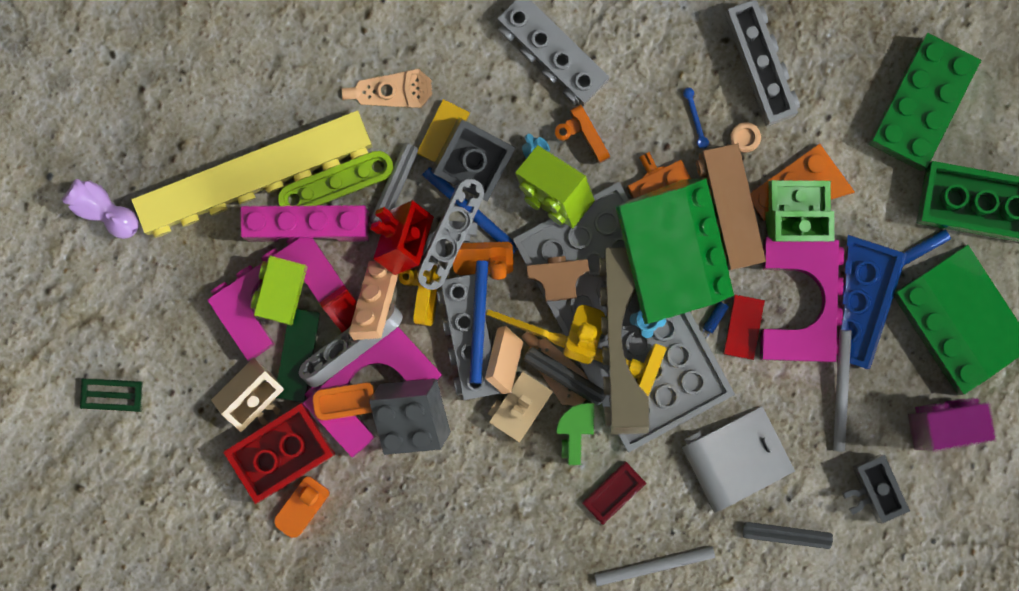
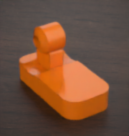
[554,104,610,164]
[453,242,514,280]
[313,382,374,420]
[274,476,330,538]

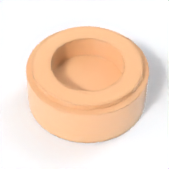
[730,122,761,153]

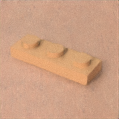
[349,261,398,340]

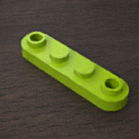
[278,151,393,206]

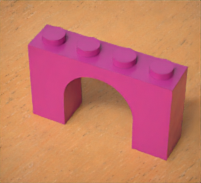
[241,206,369,242]
[207,238,349,361]
[760,238,844,362]
[303,327,443,457]

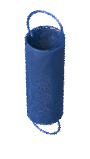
[702,299,730,339]

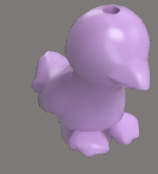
[62,179,139,239]

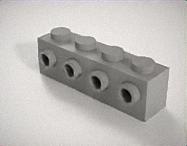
[498,0,610,107]
[725,0,800,127]
[436,274,500,401]

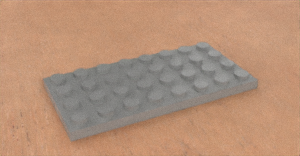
[513,182,735,453]

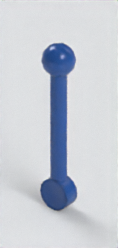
[683,87,709,149]

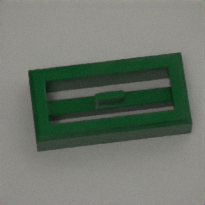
[80,378,143,412]

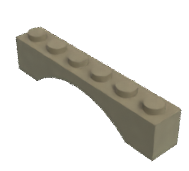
[599,247,650,434]

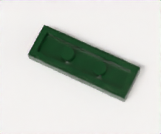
[276,309,321,403]

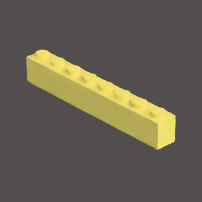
[131,110,373,238]

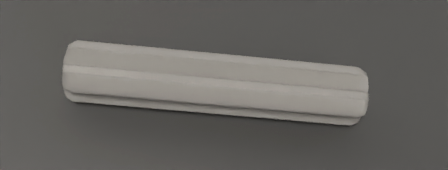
[370,143,418,224]

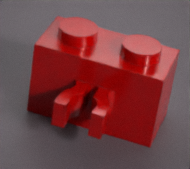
[370,200,434,275]

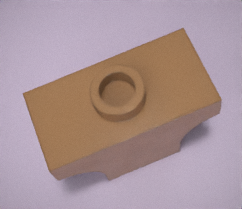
[527,256,589,302]

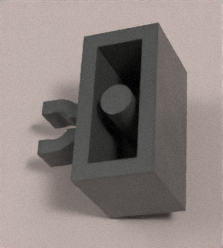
[842,454,910,524]

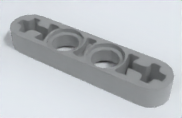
[417,178,484,290]
[299,302,403,388]

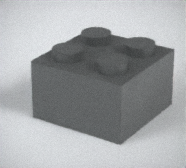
[431,117,516,202]
[369,378,451,455]

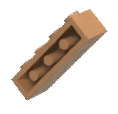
[696,143,766,271]

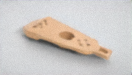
[342,69,432,108]
[521,331,588,406]

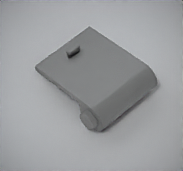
[681,406,795,513]

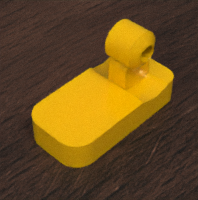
[398,265,439,326]
[563,305,605,364]

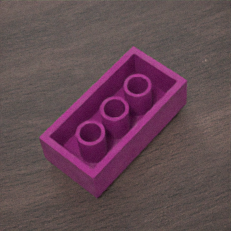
[908,398,996,451]

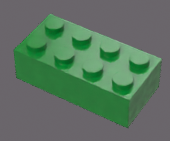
[868,33,982,172]
[916,161,1019,242]

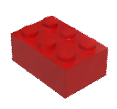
[223,403,336,504]

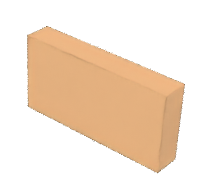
[485,326,523,394]

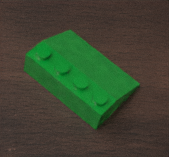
[615,178,734,324]
[893,245,1019,395]

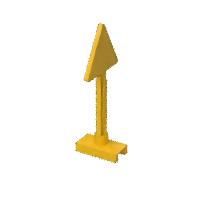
[485,309,667,396]

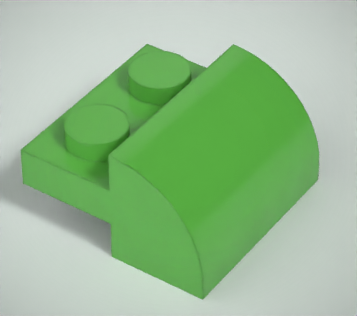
[765,180,834,242]
[556,403,594,465]

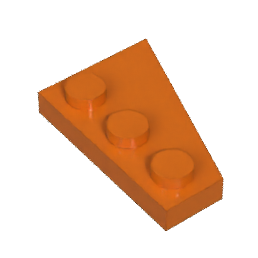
[750,144,855,221]

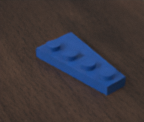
[841,235,907,369]

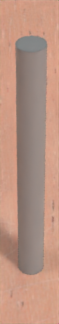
[833,330,852,452]
[594,546,715,587]

